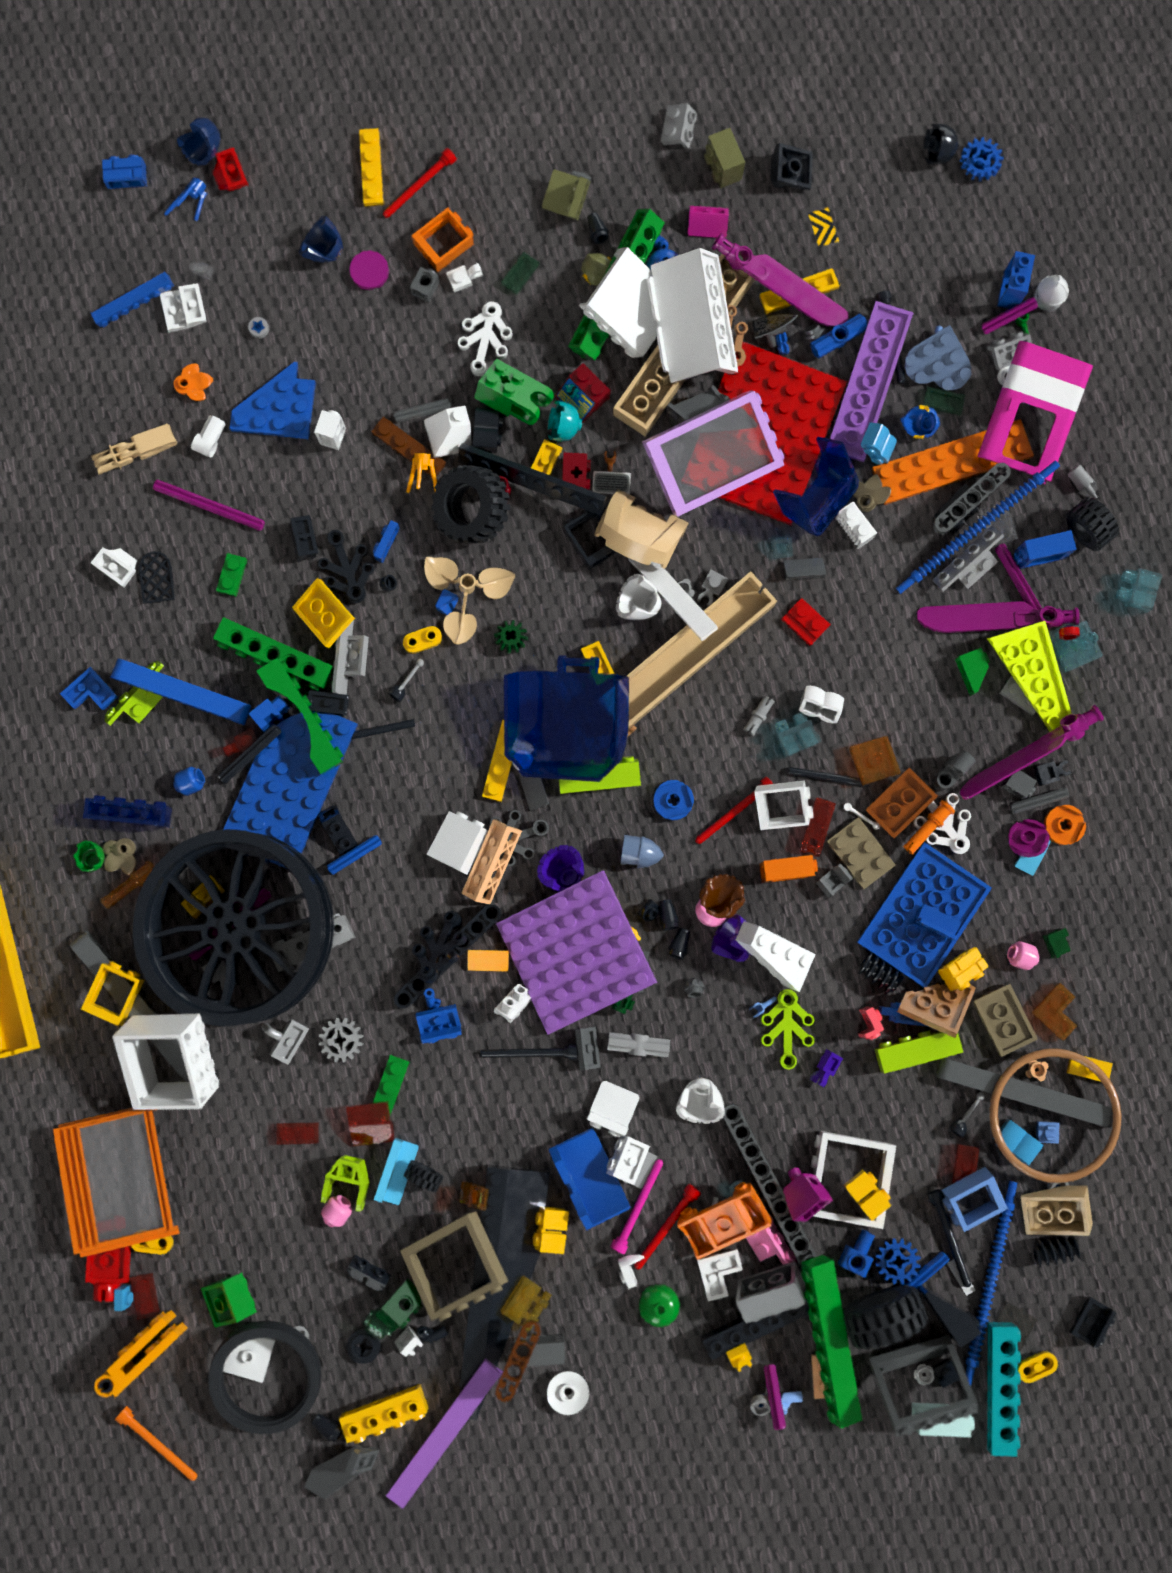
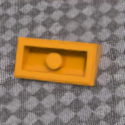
[468,950,509,971]

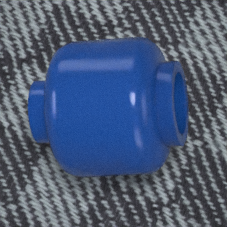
[173,766,205,796]

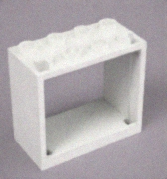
[113,1014,219,1110]

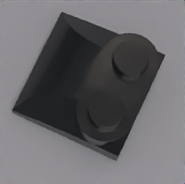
[770,143,813,190]

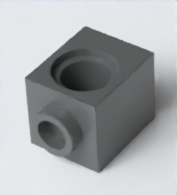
[410,267,439,303]
[1001,770,1037,800]

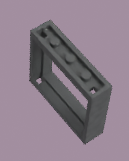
[869,1335,978,1437]

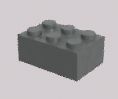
[736,1261,805,1323]

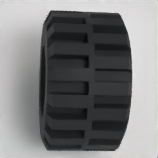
[1065,497,1119,551]

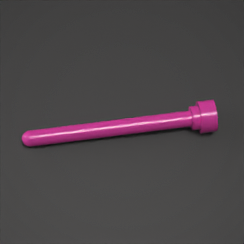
[610,1159,663,1254]

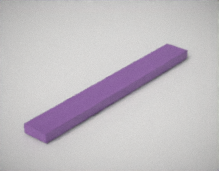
[386,1359,502,1509]

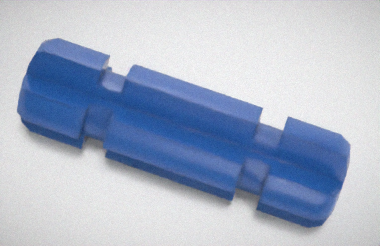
[775,332,789,355]

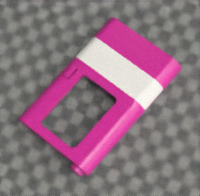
[977,341,1093,484]

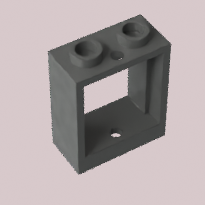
[509,1334,565,1368]

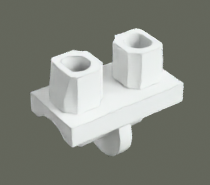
[494,984,531,1023]

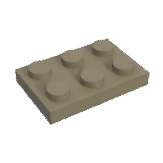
[826,817,895,890]
[972,984,1038,1057]

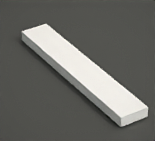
[628,558,718,641]

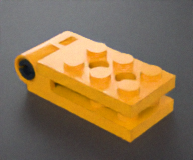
[95,1310,188,1397]

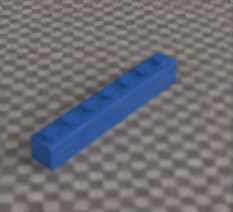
[91,272,174,327]

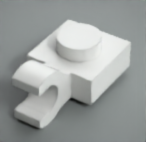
[446,263,483,292]

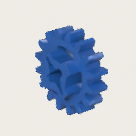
[960,137,1004,181]
[875,1238,921,1285]

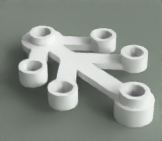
[458,302,512,376]
[913,793,971,854]

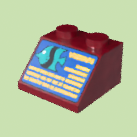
[555,363,610,424]

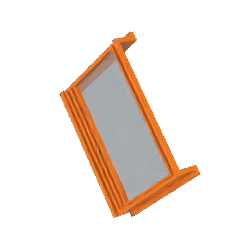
[53,1107,180,1257]

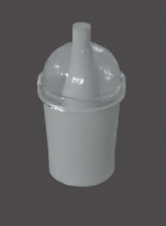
[1067,465,1098,499]

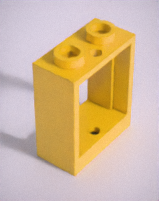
[81,961,144,1026]

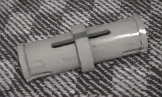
[743,695,775,736]

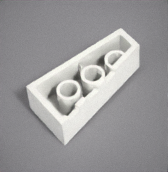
[736,921,815,992]

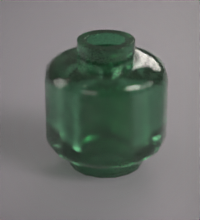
[363,1308,392,1340]

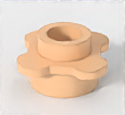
[1025,1060,1048,1081]

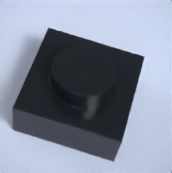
[932,1358,959,1388]

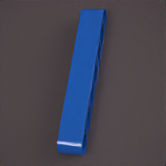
[111,658,252,725]

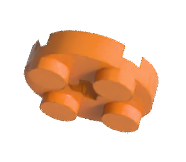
[1044,805,1086,845]

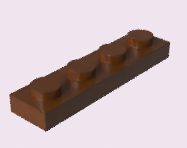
[371,417,446,477]

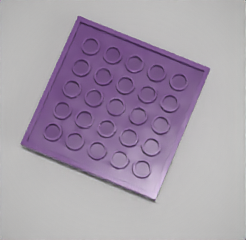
[496,871,657,1034]

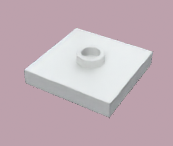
[223,1329,276,1383]

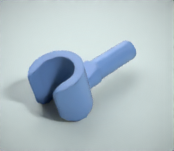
[749,996,777,1018]

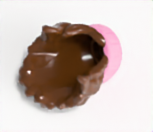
[695,874,745,927]

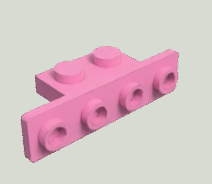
[746,1197,797,1265]

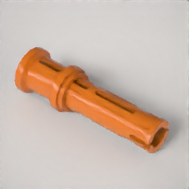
[903,800,955,855]

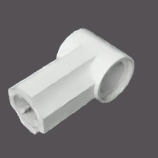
[191,415,226,458]

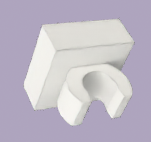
[394,1326,423,1357]

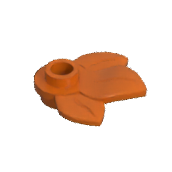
[174,364,213,401]

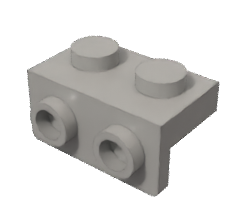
[661,103,696,149]

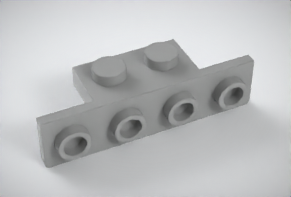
[933,526,1004,591]
[332,620,369,695]

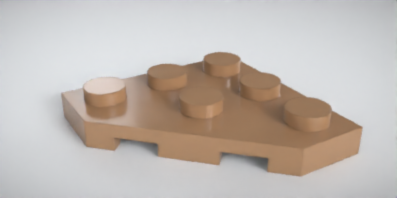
[897,984,976,1038]

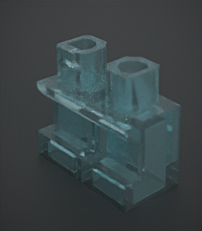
[1115,568,1163,614]
[775,712,821,759]

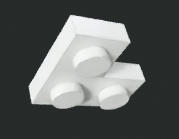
[697,1248,743,1302]

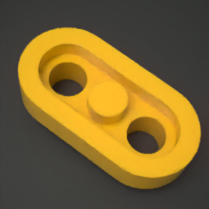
[403,626,442,654]
[131,1230,173,1254]
[1018,1351,1058,1383]

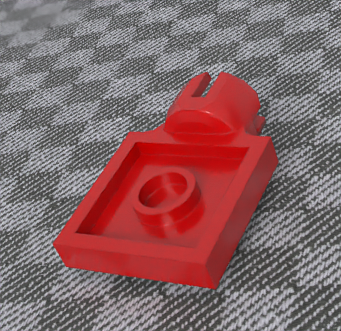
[85,1239,131,1302]

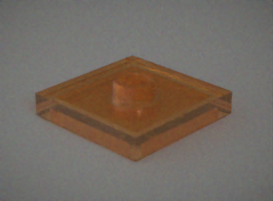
[849,736,901,786]

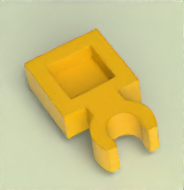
[726,1343,752,1372]

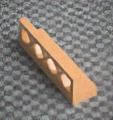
[462,819,522,904]

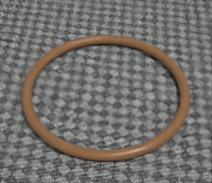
[989,1049,1121,1183]

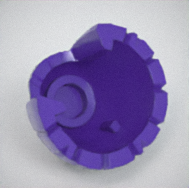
[537,845,584,892]
[711,914,751,962]

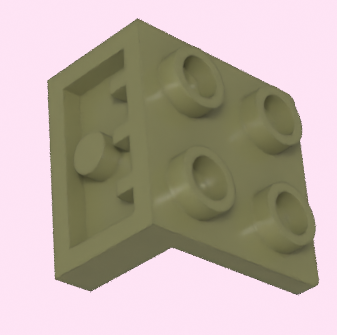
[542,169,590,220]

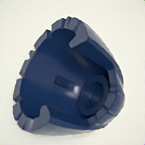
[176,118,221,166]
[299,215,343,262]

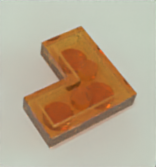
[1031,983,1077,1041]

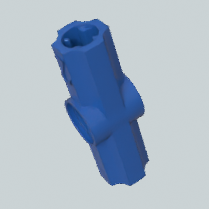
[810,314,868,359]

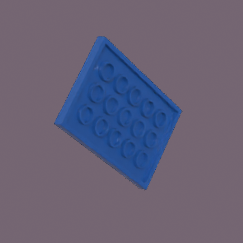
[856,842,992,988]

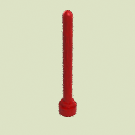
[383,148,457,218]
[695,776,773,844]
[634,1183,702,1270]

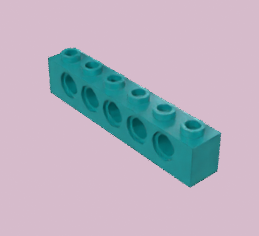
[987,1322,1021,1456]

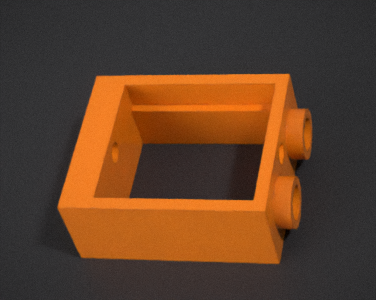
[411,208,474,272]
[759,855,818,883]

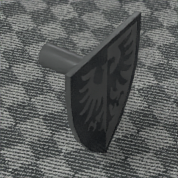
[752,313,798,348]

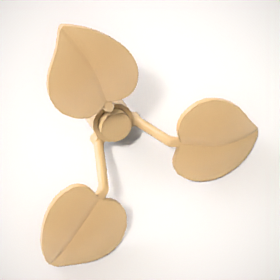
[424,557,515,645]

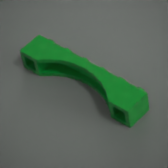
[256,658,344,775]

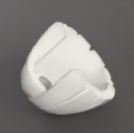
[616,574,662,620]
[676,1077,725,1124]

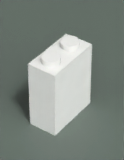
[427,811,488,875]

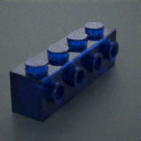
[83,795,172,828]

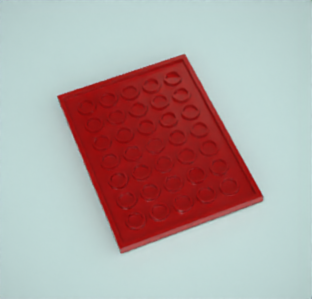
[681,342,847,525]

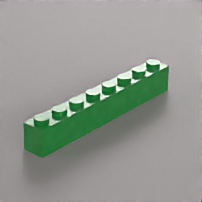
[801,1255,863,1429]

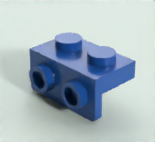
[416,1004,462,1044]

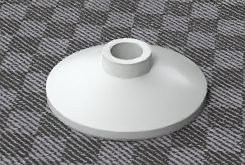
[547,1371,589,1415]

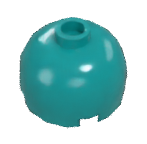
[548,401,582,442]

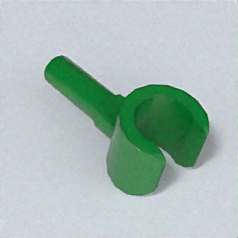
[1015,313,1029,334]

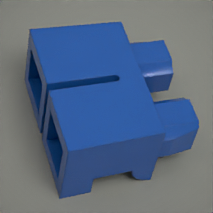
[248,695,290,732]

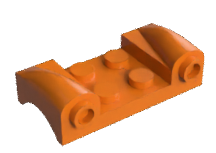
[677,1182,771,1260]

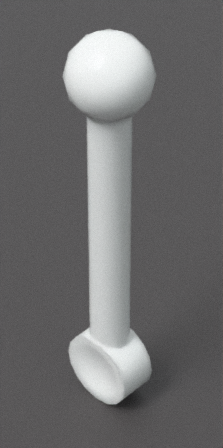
[844,803,881,830]

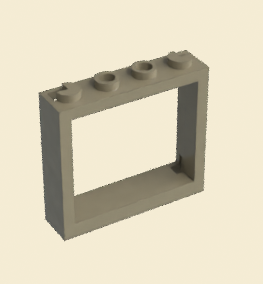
[400,1212,508,1321]

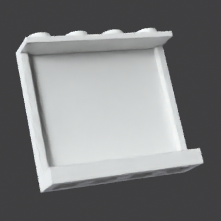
[579,247,658,358]

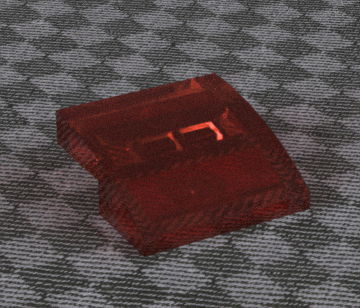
[346,1101,395,1147]

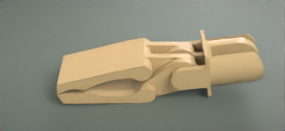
[91,424,177,475]

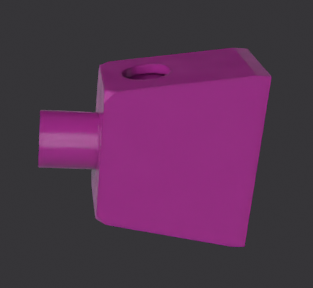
[783,1168,833,1222]

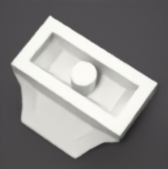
[91,548,137,587]

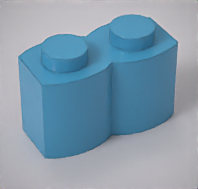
[861,422,897,465]
[993,1119,1044,1165]

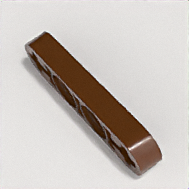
[495,1320,541,1402]

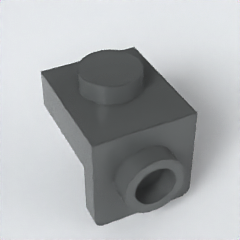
[816,863,853,898]

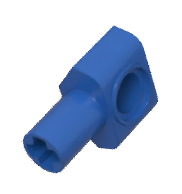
[837,1229,875,1278]

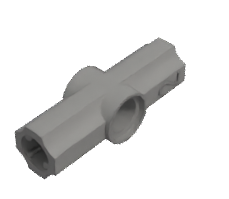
[607,1032,670,1057]

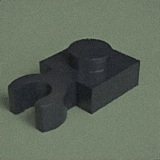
[1033,760,1071,786]

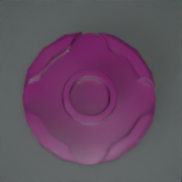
[350,250,389,290]
[1008,819,1050,858]

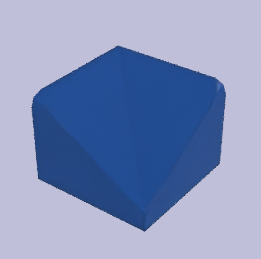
[435,589,459,615]

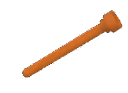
[115,1406,197,1481]

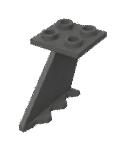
[666,385,758,440]

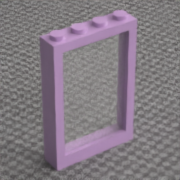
[642,390,784,517]

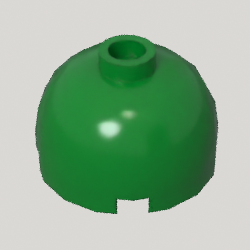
[639,1284,680,1328]

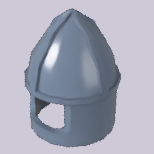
[620,835,664,868]

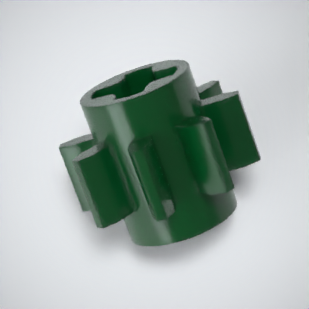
[611,995,635,1014]

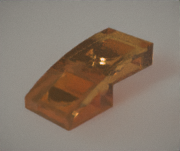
[459,1182,489,1210]

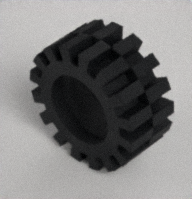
[403,1160,444,1193]

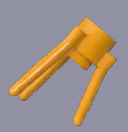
[406,453,437,493]

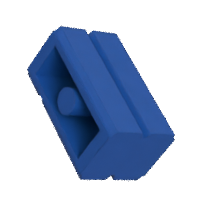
[102,155,147,189]

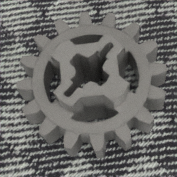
[318,1018,364,1062]

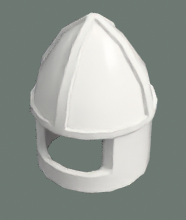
[1034,275,1069,311]

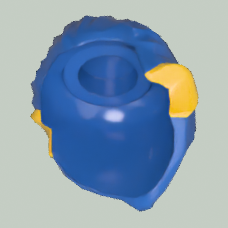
[901,405,940,439]

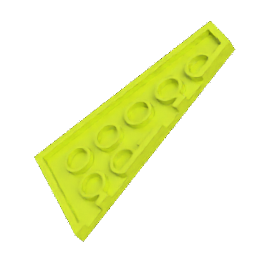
[987,621,1072,732]

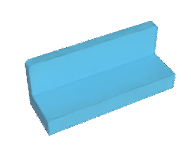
[374,1138,419,1205]

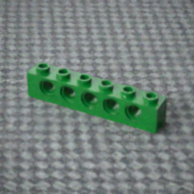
[213,617,334,691]

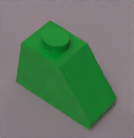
[955,648,989,696]

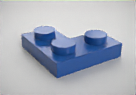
[60,667,118,710]

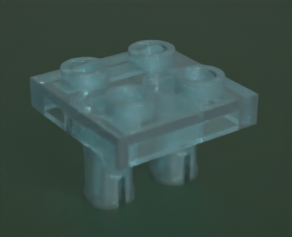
[1050,620,1103,673]

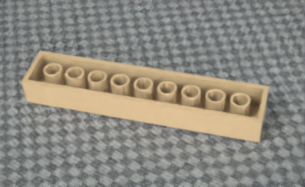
[613,254,755,437]

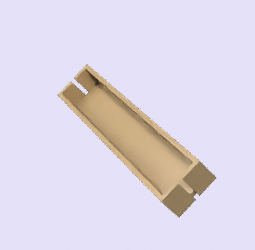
[598,572,777,733]

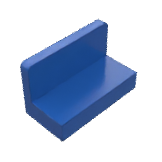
[915,904,961,940]

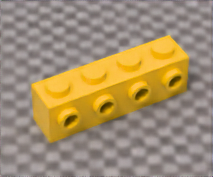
[339,1384,428,1444]

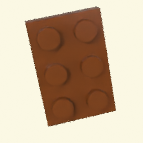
[866,767,938,838]

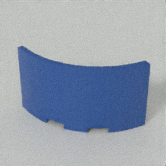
[549,1128,630,1230]

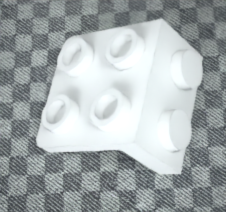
[587,1081,639,1137]

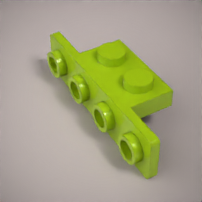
[104,660,164,726]

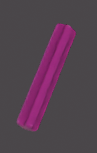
[981,297,1038,334]
[763,1364,786,1430]

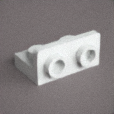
[606,1135,650,1185]

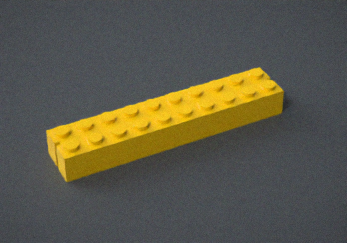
[0,885,40,1059]

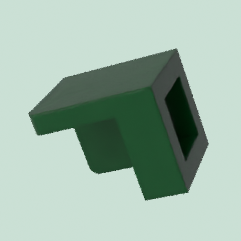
[1042,928,1071,959]

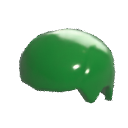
[73,840,105,873]

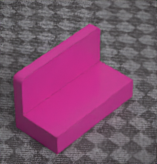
[688,206,729,238]

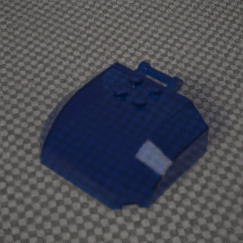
[504,655,629,782]

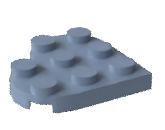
[904,325,971,390]

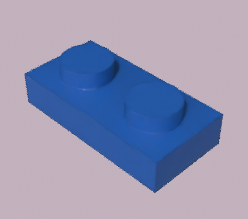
[373,520,400,563]

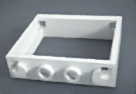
[811,1131,896,1229]

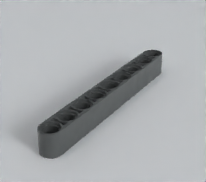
[70,931,189,1081]
[936,1058,1113,1129]
[723,1103,817,1268]

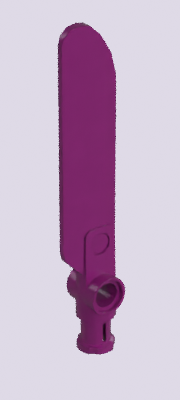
[711,233,849,327]
[917,601,1080,633]
[959,705,1104,800]

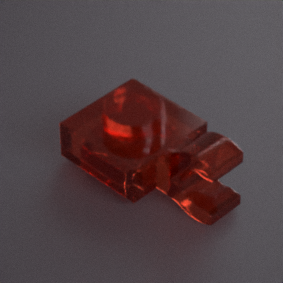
[223,728,257,757]

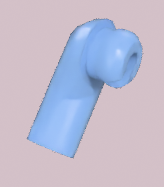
[781,1391,803,1415]

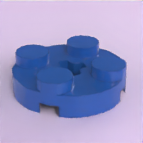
[653,780,694,821]

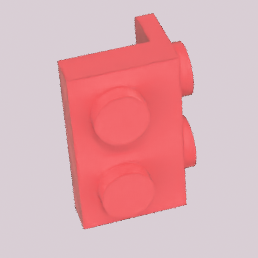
[858,1006,884,1040]

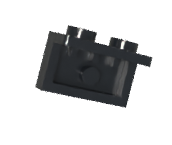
[1069,1296,1117,1349]

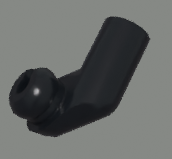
[416,1325,448,1344]

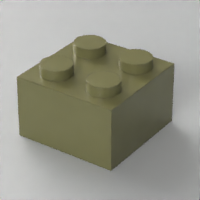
[704,128,745,188]

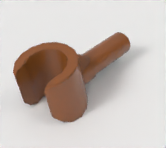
[604,451,616,472]

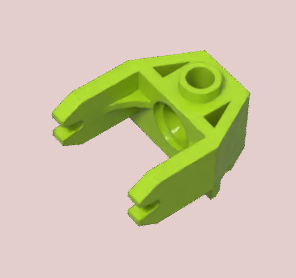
[321,1155,370,1212]

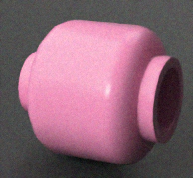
[1007,941,1040,970]
[321,1195,352,1227]

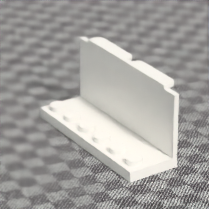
[647,248,738,383]

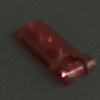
[800,797,836,857]

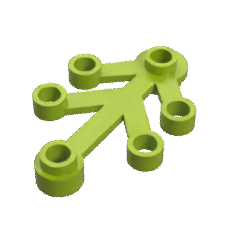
[761,989,814,1070]

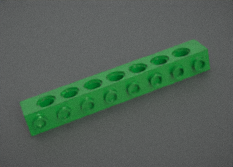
[568,209,665,360]

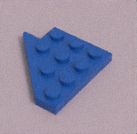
[230,362,316,439]

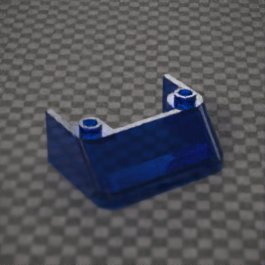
[773,437,859,536]

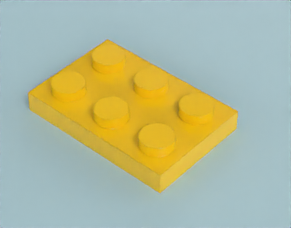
[292,578,355,648]

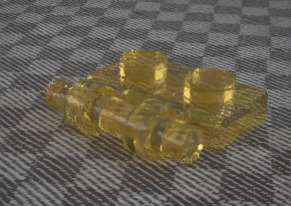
[500,1276,552,1331]

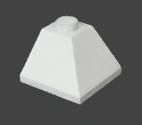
[424,406,472,458]

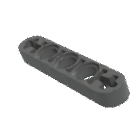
[933,463,1011,534]

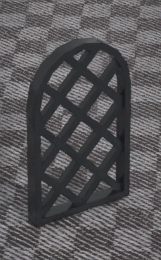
[139,551,175,604]

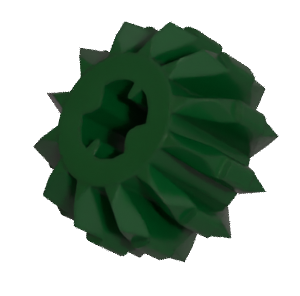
[494,620,528,654]

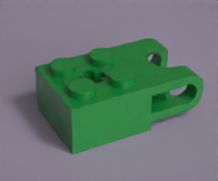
[474,359,554,425]

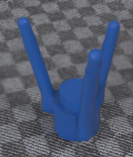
[164,177,207,221]

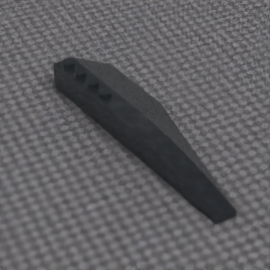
[459,1165,550,1420]

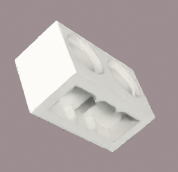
[314,410,346,450]

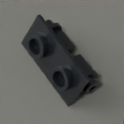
[346,1255,391,1292]

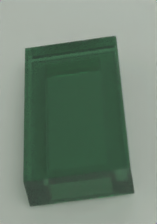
[501,252,540,295]
[923,387,965,416]

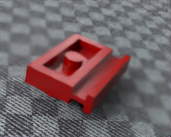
[781,598,831,646]

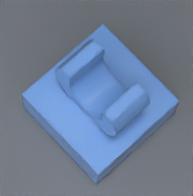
[1036,1121,1059,1144]

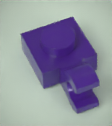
[810,1049,843,1087]

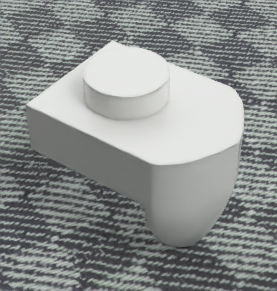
[618,1255,644,1289]

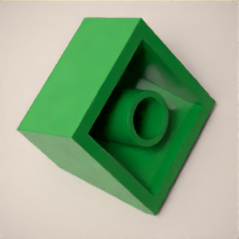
[201,1273,257,1328]

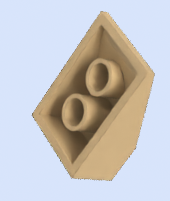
[1021,1186,1093,1236]

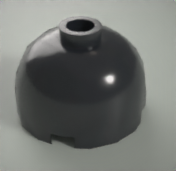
[923,123,959,164]

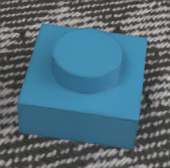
[114,1284,134,1311]

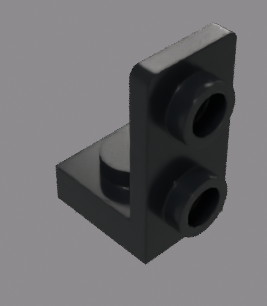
[319,805,358,854]

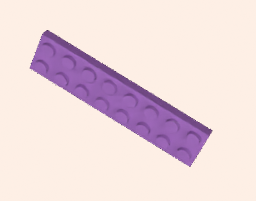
[826,301,913,462]

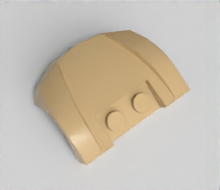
[594,489,689,569]

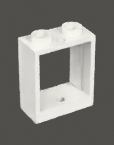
[754,780,813,830]

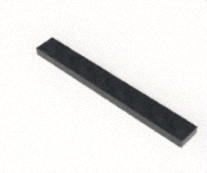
[458,443,607,516]

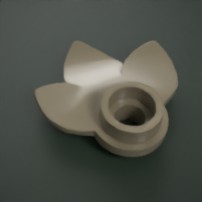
[852,474,891,512]
[102,838,137,876]

